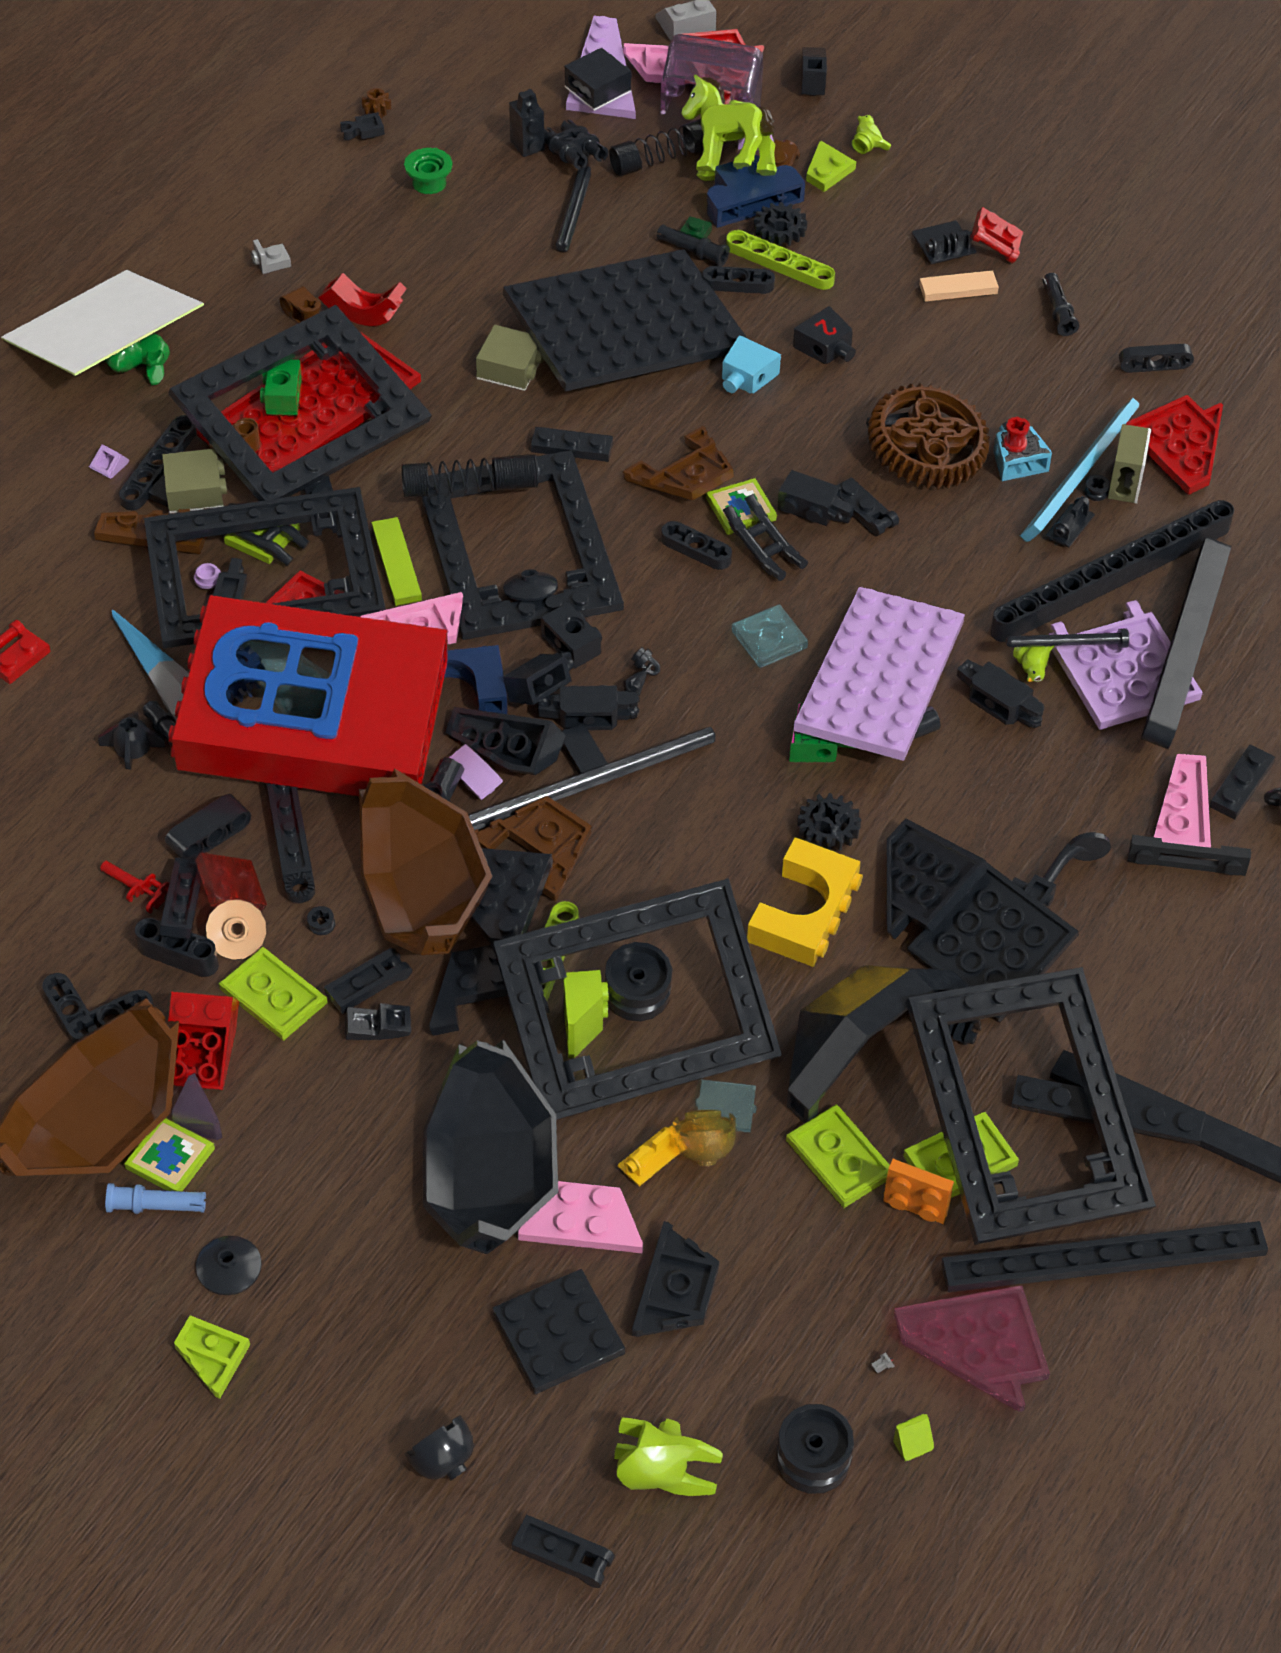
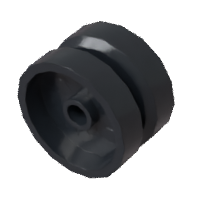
[605,942,673,1022]
[776,1404,854,1494]

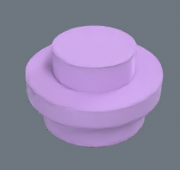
[194,563,221,589]

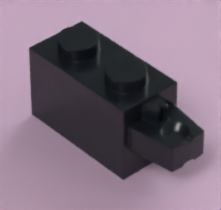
[509,89,545,157]
[778,470,854,526]
[503,651,574,705]

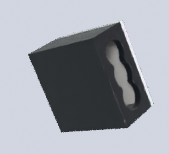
[564,47,632,111]

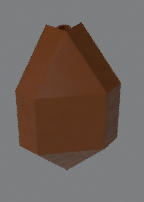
[359,768,492,956]
[0,998,179,1176]

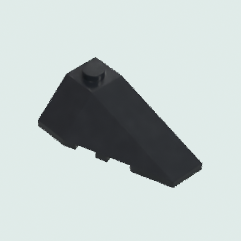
[445,707,566,775]

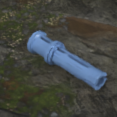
[105,1183,206,1214]

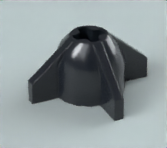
[98,711,166,770]

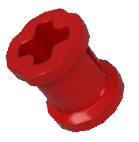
[1003,417,1030,453]

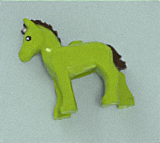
[682,75,777,181]

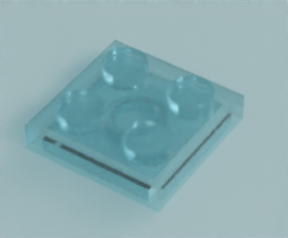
[732,604,808,668]

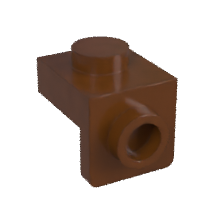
[774,139,801,167]

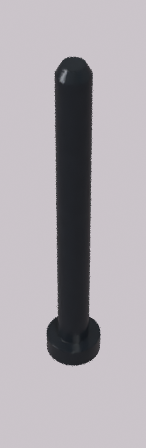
[1006,628,1129,648]

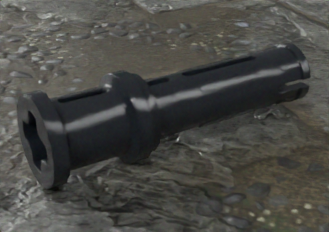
[657,224,730,267]
[1042,273,1080,336]

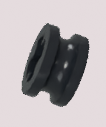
[1084,475,1110,501]
[307,906,336,936]

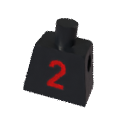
[793,306,856,364]

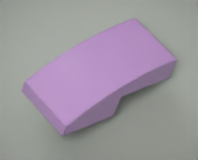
[449,744,503,800]

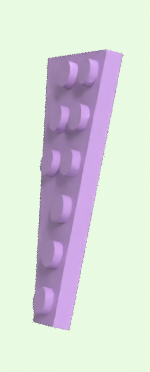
[566,16,636,119]

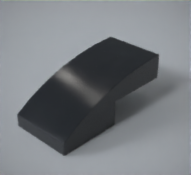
[345,1003,411,1040]

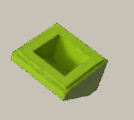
[893,1414,934,1461]

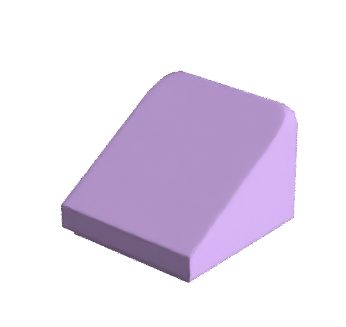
[89,444,130,479]

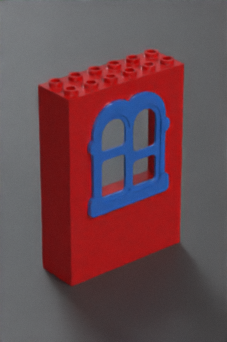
[169,595,448,796]

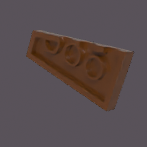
[94,508,209,554]

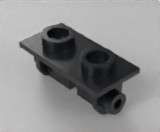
[1045,496,1095,548]

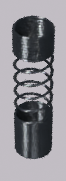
[609,119,728,176]
[401,454,539,498]

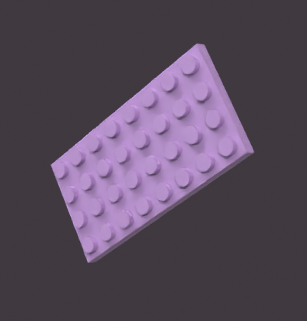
[793,587,965,761]

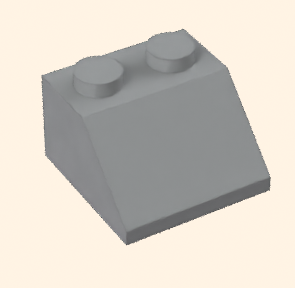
[655,0,716,45]

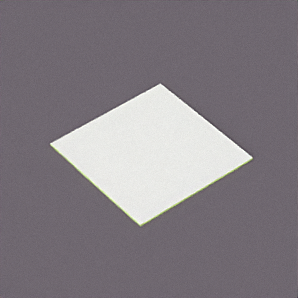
[1,270,204,376]

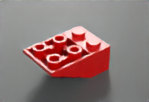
[168,992,239,1090]

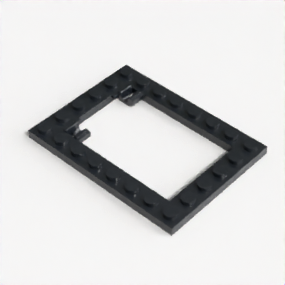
[168,305,432,501]
[421,450,624,640]
[144,487,386,649]
[492,878,782,1120]
[905,967,1156,1245]

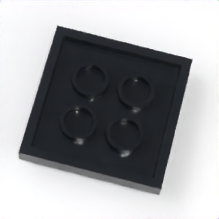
[493,1269,625,1395]

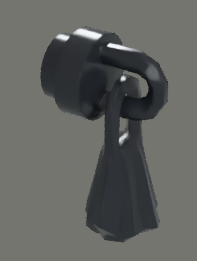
[623,646,660,696]

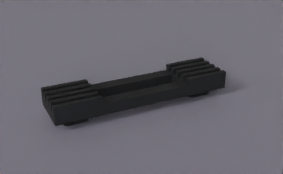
[1128,835,1251,876]

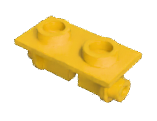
[617,1126,685,1187]

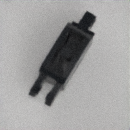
[956,659,1045,729]
[538,685,640,730]

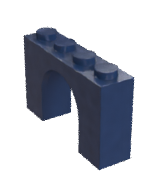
[444,645,508,714]

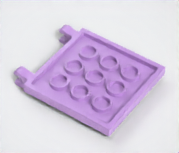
[1049,600,1203,730]

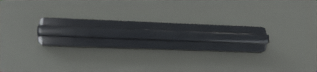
[556,166,591,252]

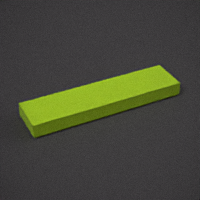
[371,517,422,606]

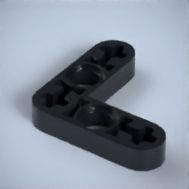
[42,973,154,1044]

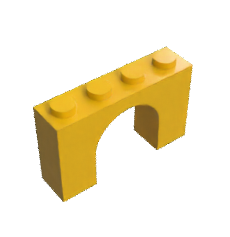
[747,838,863,967]

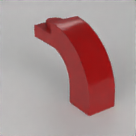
[318,273,407,326]

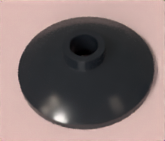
[503,569,558,601]
[196,1236,262,1295]

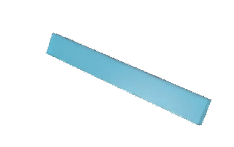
[1020,398,1139,542]

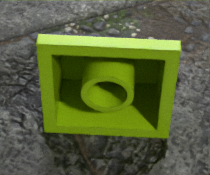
[563,970,609,1058]

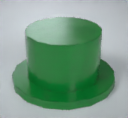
[404,147,453,194]

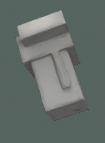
[872,1352,895,1373]

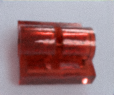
[195,853,267,913]

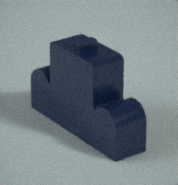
[707,155,805,228]

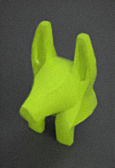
[614,1417,723,1496]

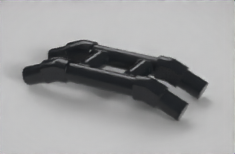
[723,493,808,581]
[228,503,310,566]

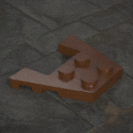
[623,426,734,500]
[474,796,592,901]

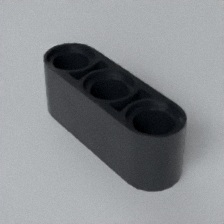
[165,794,252,860]
[135,918,219,977]

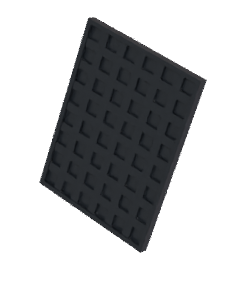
[502,249,748,391]

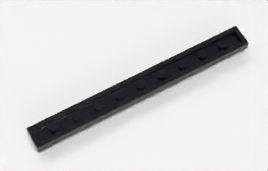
[941,1221,1268,1292]

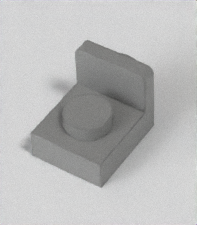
[251,239,291,274]

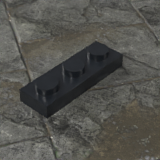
[531,427,613,462]
[1209,744,1275,820]

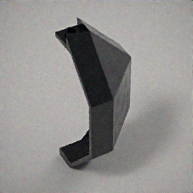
[787,965,970,1124]
[423,1040,558,1254]

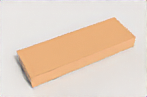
[919,270,999,301]

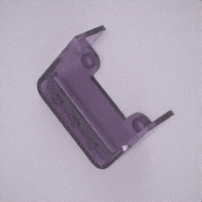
[660,34,763,114]

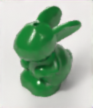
[105,333,170,385]

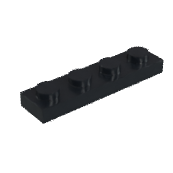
[160,858,205,939]

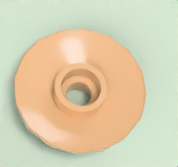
[206,900,266,959]

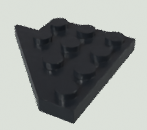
[887,818,990,939]
[470,848,553,946]

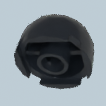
[404,1415,474,1481]

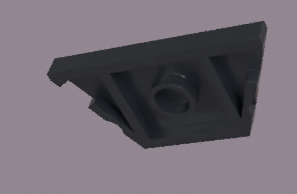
[632,1221,720,1337]

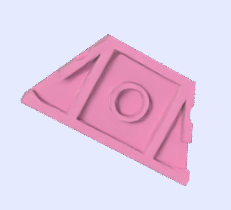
[623,43,695,84]
[360,592,463,644]
[518,1181,643,1253]

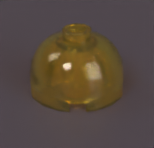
[673,1110,737,1166]

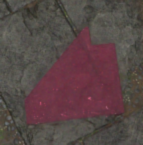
[894,1285,1050,1412]

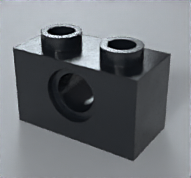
[541,602,602,669]

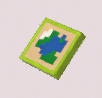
[706,478,777,535]
[124,1118,215,1191]

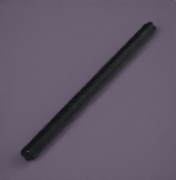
[468,727,716,830]

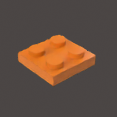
[883,1159,954,1224]

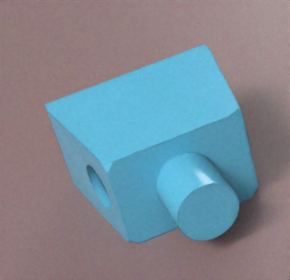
[722,335,781,393]

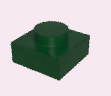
[680,216,712,239]

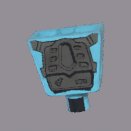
[994,422,1052,481]

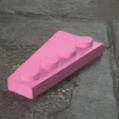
[1154,754,1211,848]

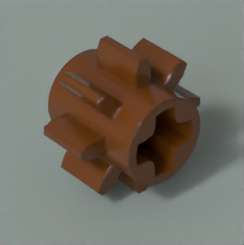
[362,88,392,118]

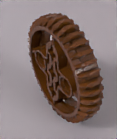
[867,383,990,490]

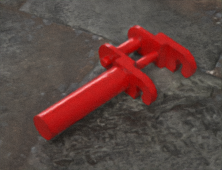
[100,860,170,914]

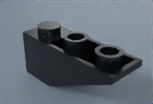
[801,47,827,95]

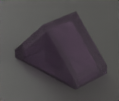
[172,1073,222,1140]

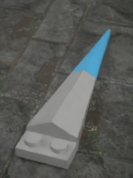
[112,610,189,724]

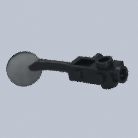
[1013,832,1111,907]

